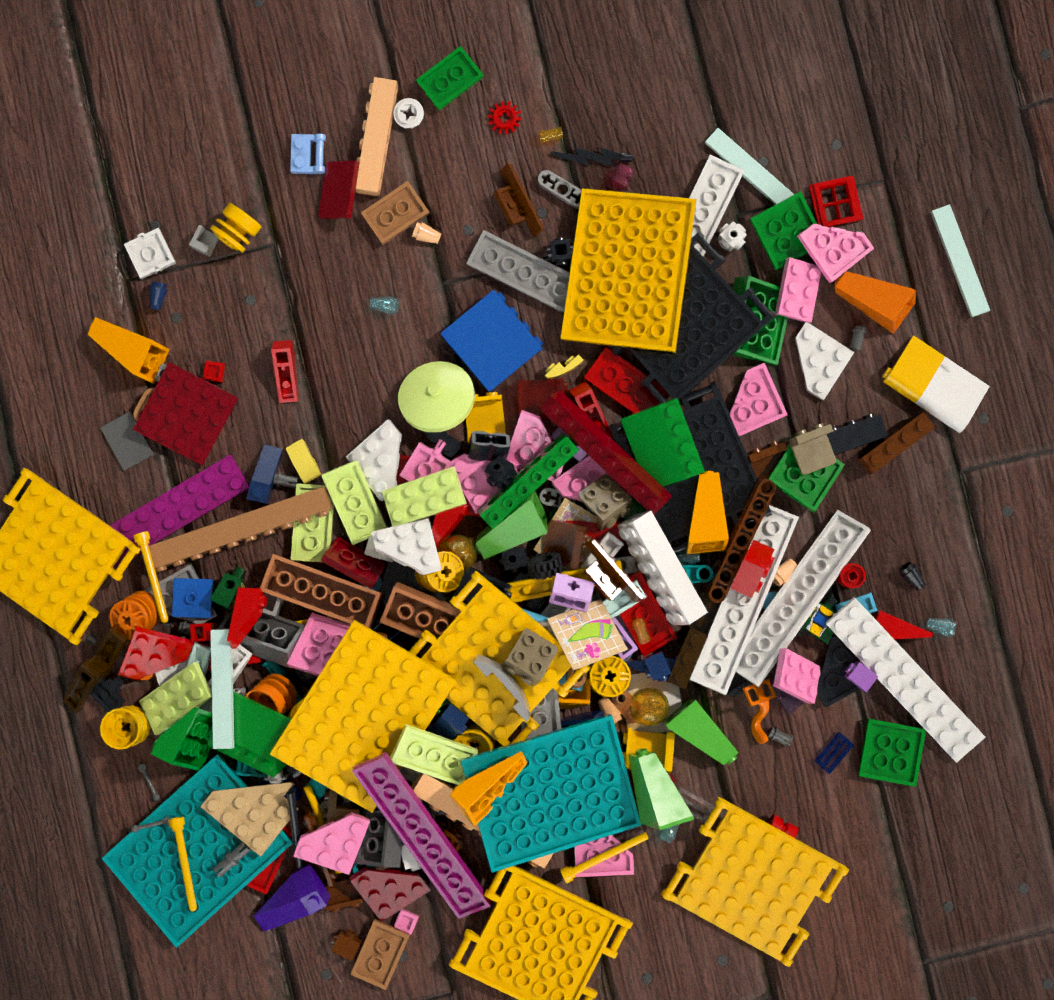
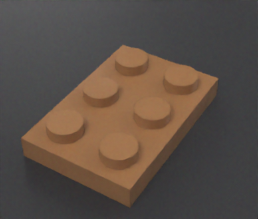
[361,181,430,245]
[350,919,410,990]

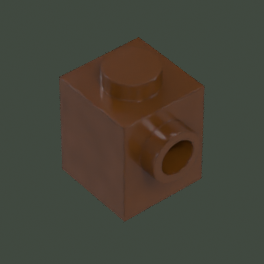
[330,929,362,961]

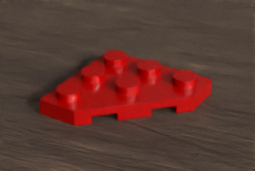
[118,626,193,680]

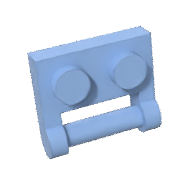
[290,134,326,174]

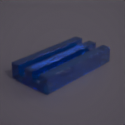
[814,732,854,774]

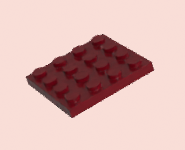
[133,362,239,466]

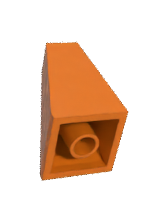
[834,271,916,334]

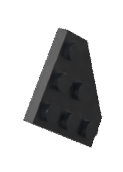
[380,561,425,607]
[817,635,865,708]

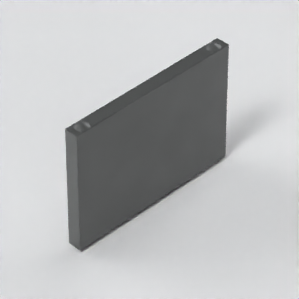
[101,412,154,471]

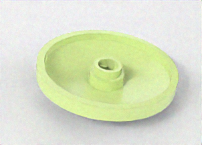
[398,361,475,432]

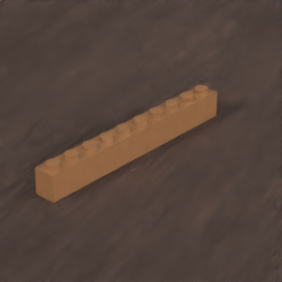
[149,487,334,573]

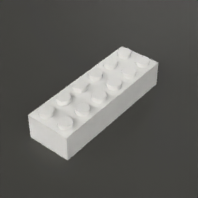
[617,511,708,625]

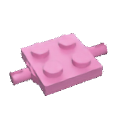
[399,439,453,482]

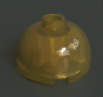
[440,534,477,572]
[630,688,669,726]

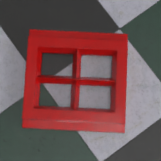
[809,176,864,228]

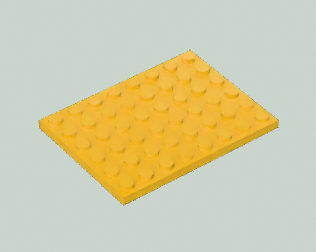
[561,188,696,353]
[270,620,456,813]

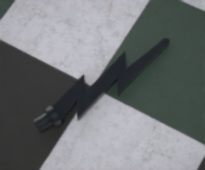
[551,147,633,167]

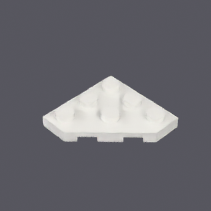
[795,322,854,401]
[346,420,402,501]
[372,518,442,575]

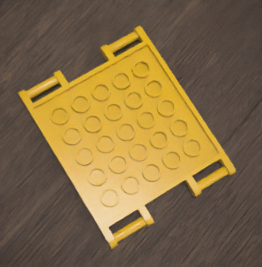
[0,468,141,645]
[409,571,590,746]
[661,797,849,967]
[448,866,633,1000]

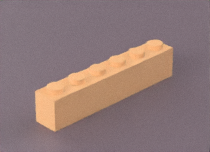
[356,77,398,197]

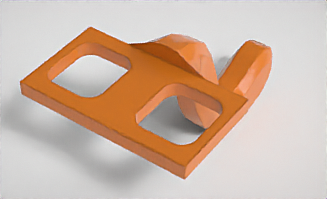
[743,679,776,744]

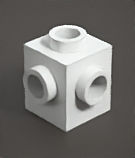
[717,221,747,253]

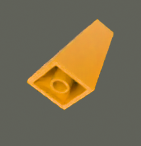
[87,317,170,384]
[686,471,729,554]

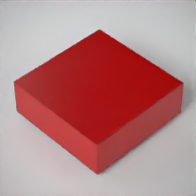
[203,360,226,383]

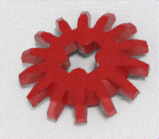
[488,101,522,135]

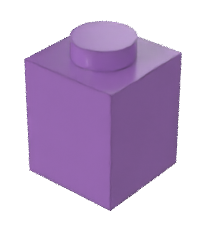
[844,661,878,692]

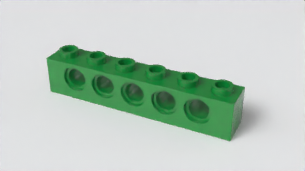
[477,433,579,529]

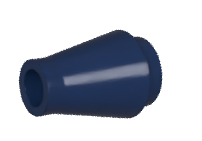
[149,281,168,310]

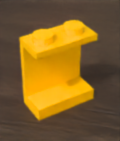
[466,392,506,443]
[622,728,675,774]

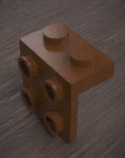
[748,441,787,491]
[544,520,589,570]

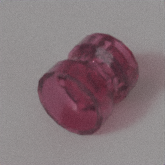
[610,164,635,190]

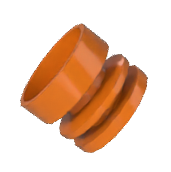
[109,591,161,640]
[245,673,297,715]

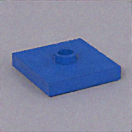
[172,578,214,618]

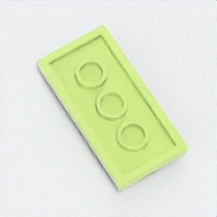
[321,460,387,545]
[382,467,467,527]
[291,484,334,562]
[139,662,212,735]
[390,724,478,785]

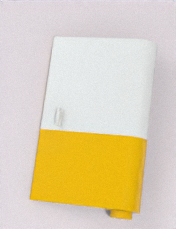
[882,335,990,433]

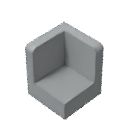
[189,225,219,257]
[263,593,284,617]

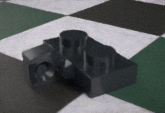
[90,675,127,713]

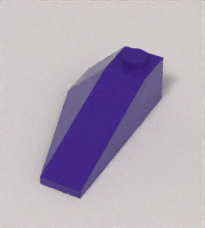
[254,864,330,932]

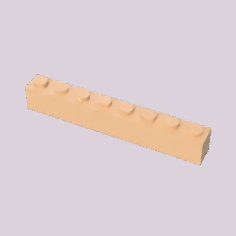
[411,772,554,869]

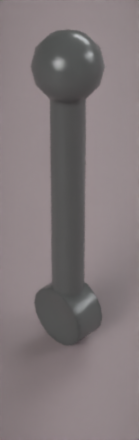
[138,764,160,801]
[131,817,171,832]

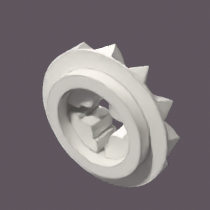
[393,98,424,129]

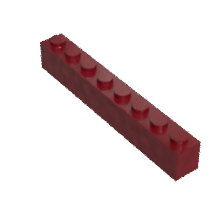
[540,390,672,515]

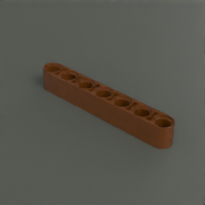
[706,478,776,603]

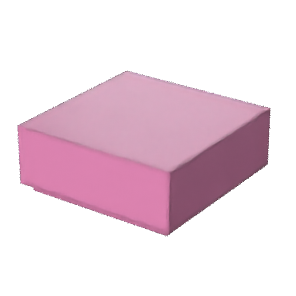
[394,908,419,935]

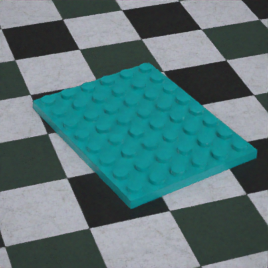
[460,714,641,873]
[102,754,293,948]

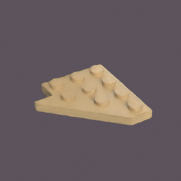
[201,782,298,856]

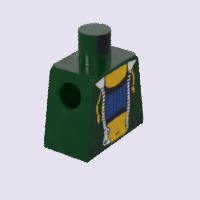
[210,566,247,612]
[801,595,838,644]

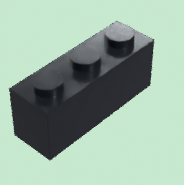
[827,413,888,455]

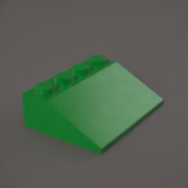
[733,276,788,365]
[620,398,705,487]
[208,691,291,778]
[151,707,213,771]

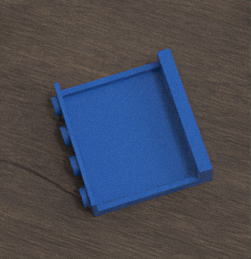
[441,290,543,393]

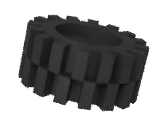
[526,552,564,580]

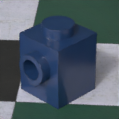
[643,651,671,683]

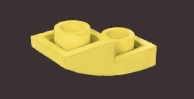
[545,355,583,380]
[286,439,321,484]

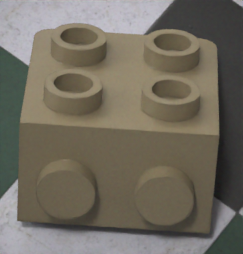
[788,423,836,475]
[579,474,632,532]
[502,628,558,686]

